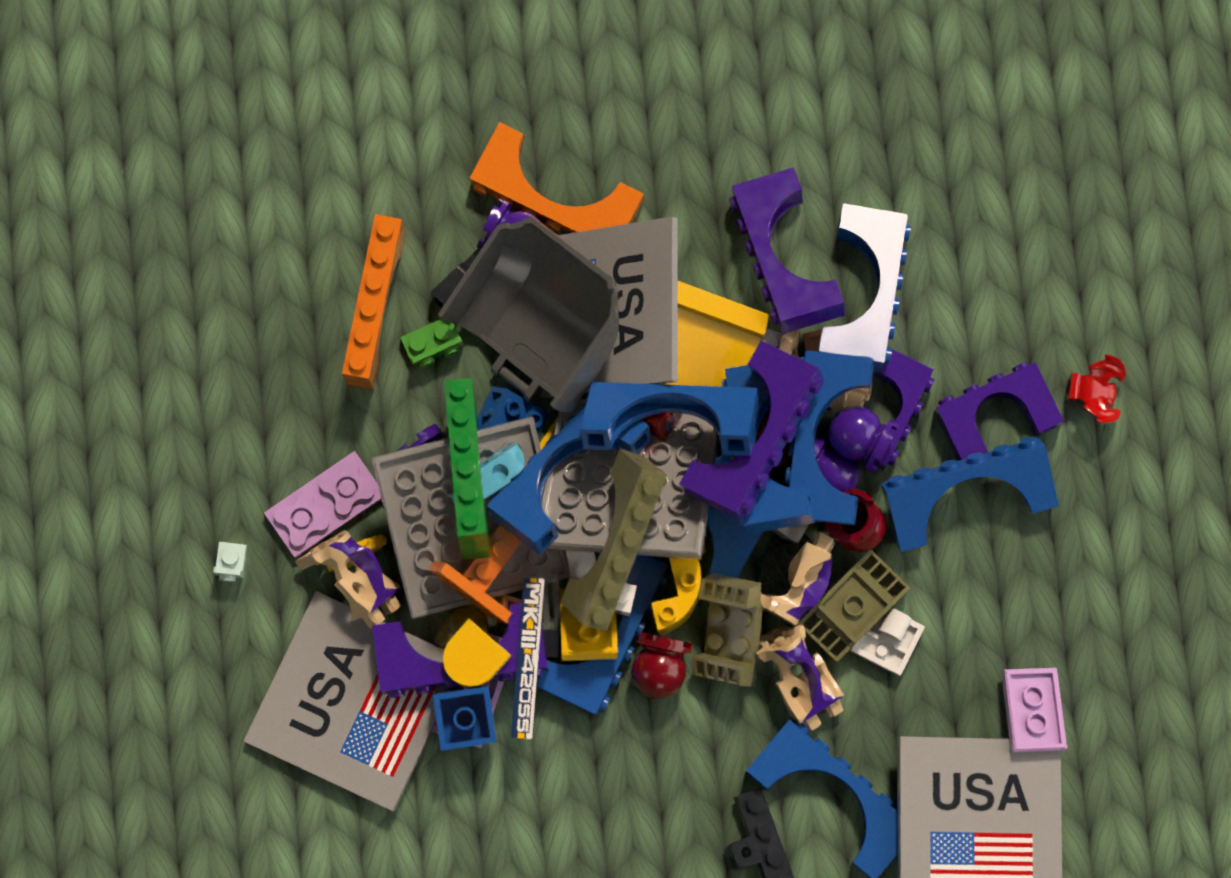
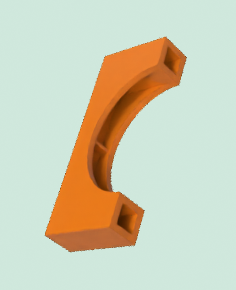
[469,122,644,234]
[342,214,406,390]

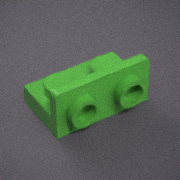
[400,319,463,369]

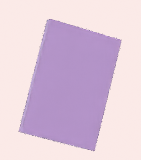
[1001,668,1067,753]

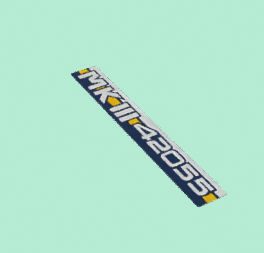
[511,578,544,739]

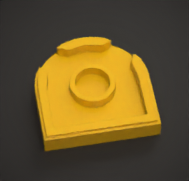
[443,619,511,686]

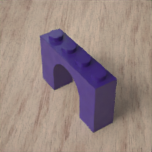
[826,347,935,470]
[934,362,1064,461]

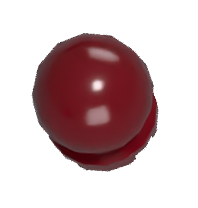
[825,489,886,553]
[632,632,693,699]

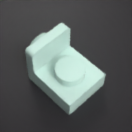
[213,542,248,582]

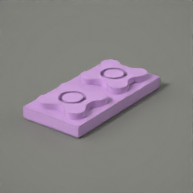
[264,451,382,559]

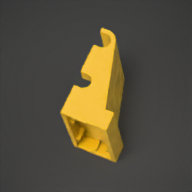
[665,281,770,386]

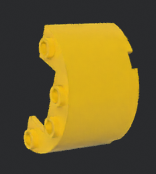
[651,557,702,636]

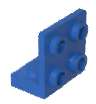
[478,386,549,436]

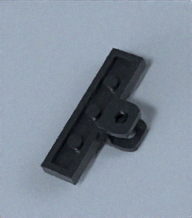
[725,788,794,878]

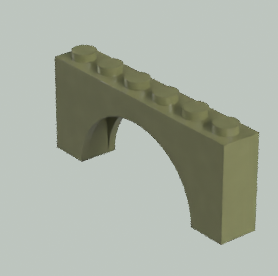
[561,449,667,631]

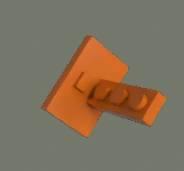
[428,524,522,622]

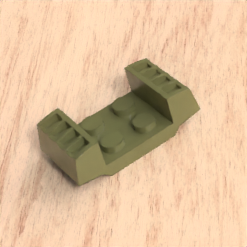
[798,550,910,662]
[692,573,763,687]

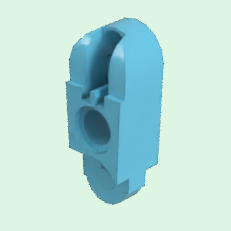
[450,442,525,503]

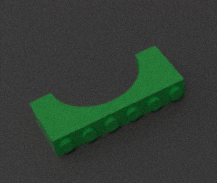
[444,378,491,560]

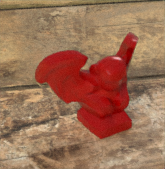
[1065,354,1126,423]

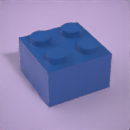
[433,685,497,751]

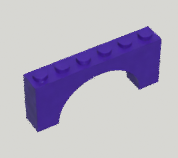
[729,167,845,334]
[679,341,824,521]
[372,603,549,698]

